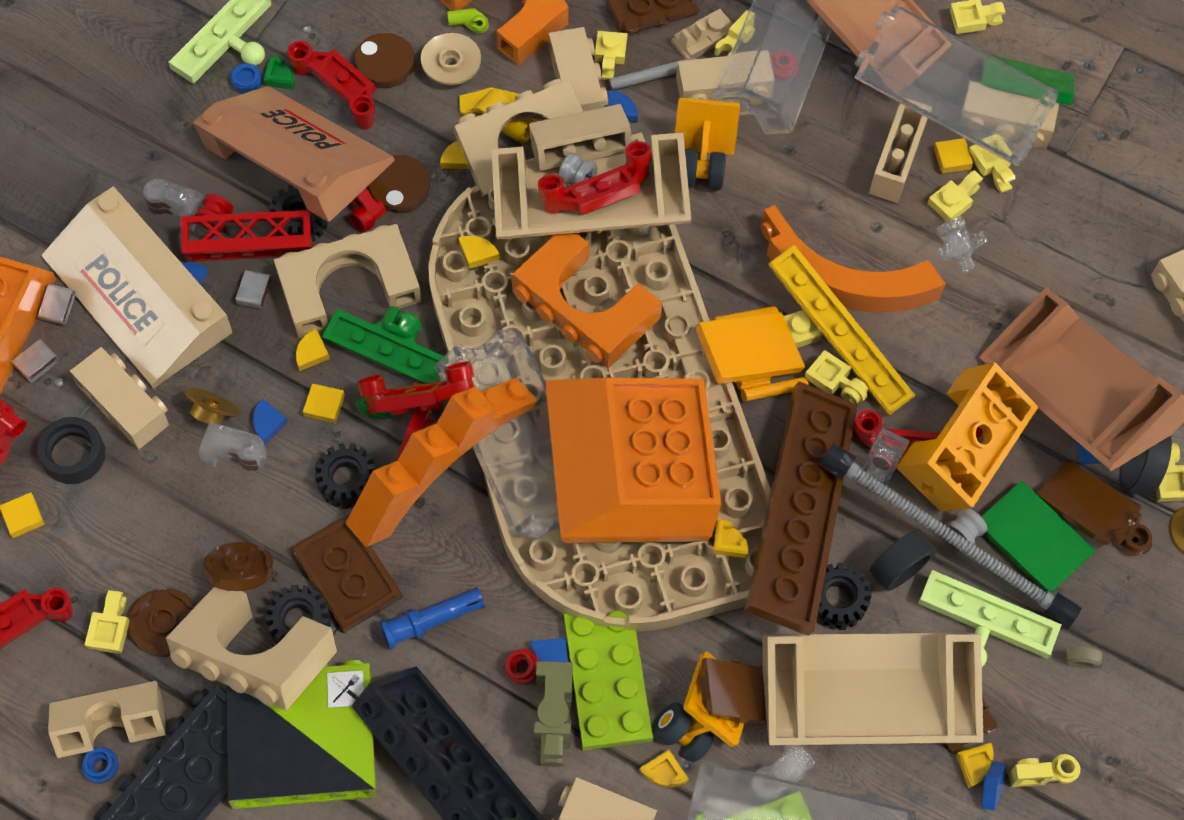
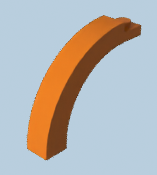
[760,205,946,313]

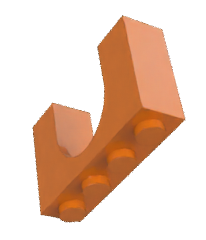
[439,0,569,66]
[512,233,662,369]

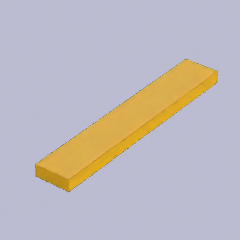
[768,245,915,417]

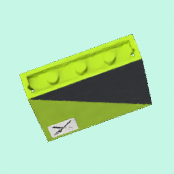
[227,660,377,809]

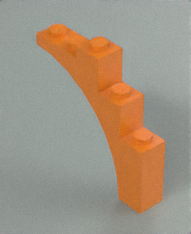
[346,377,538,547]

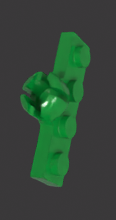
[322,306,451,384]

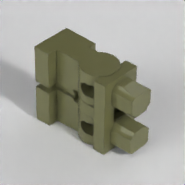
[534,661,573,766]

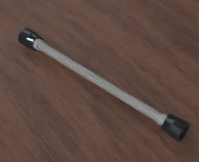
[819,443,1082,630]

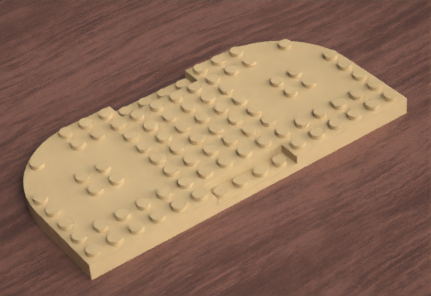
[428,132,771,632]

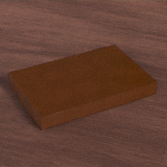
[291,514,403,633]

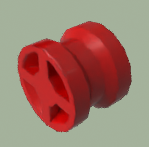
[195,193,234,233]

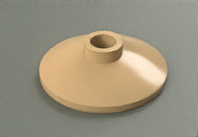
[421,33,481,85]

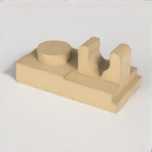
[671,9,733,59]

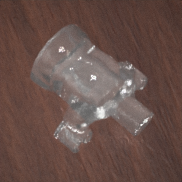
[935,216,988,273]

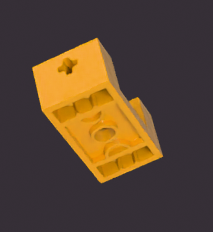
[896,362,1038,512]

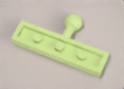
[168,0,272,84]
[918,570,1061,667]

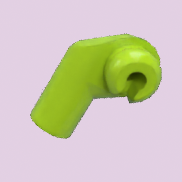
[447,8,489,34]

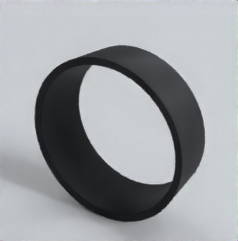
[1120,435,1172,495]

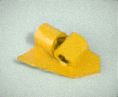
[460,87,539,145]

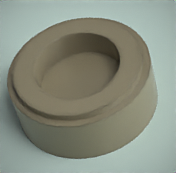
[1066,647,1103,669]

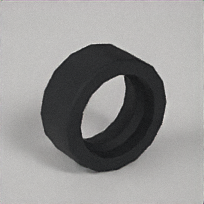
[37,417,105,484]
[869,529,936,591]

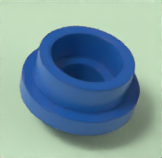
[82,747,119,784]

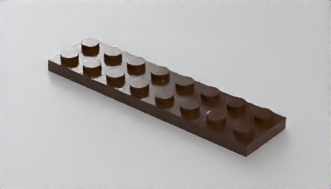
[745,381,858,636]

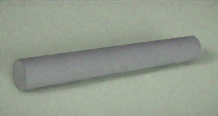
[608,57,695,90]

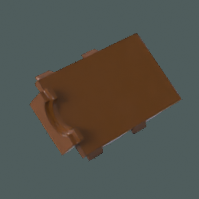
[606,0,699,33]
[1035,460,1142,547]
[700,658,767,725]

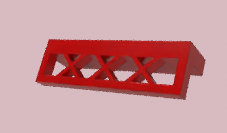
[181,210,314,262]

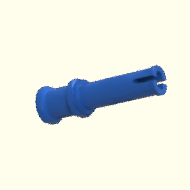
[379,587,485,650]

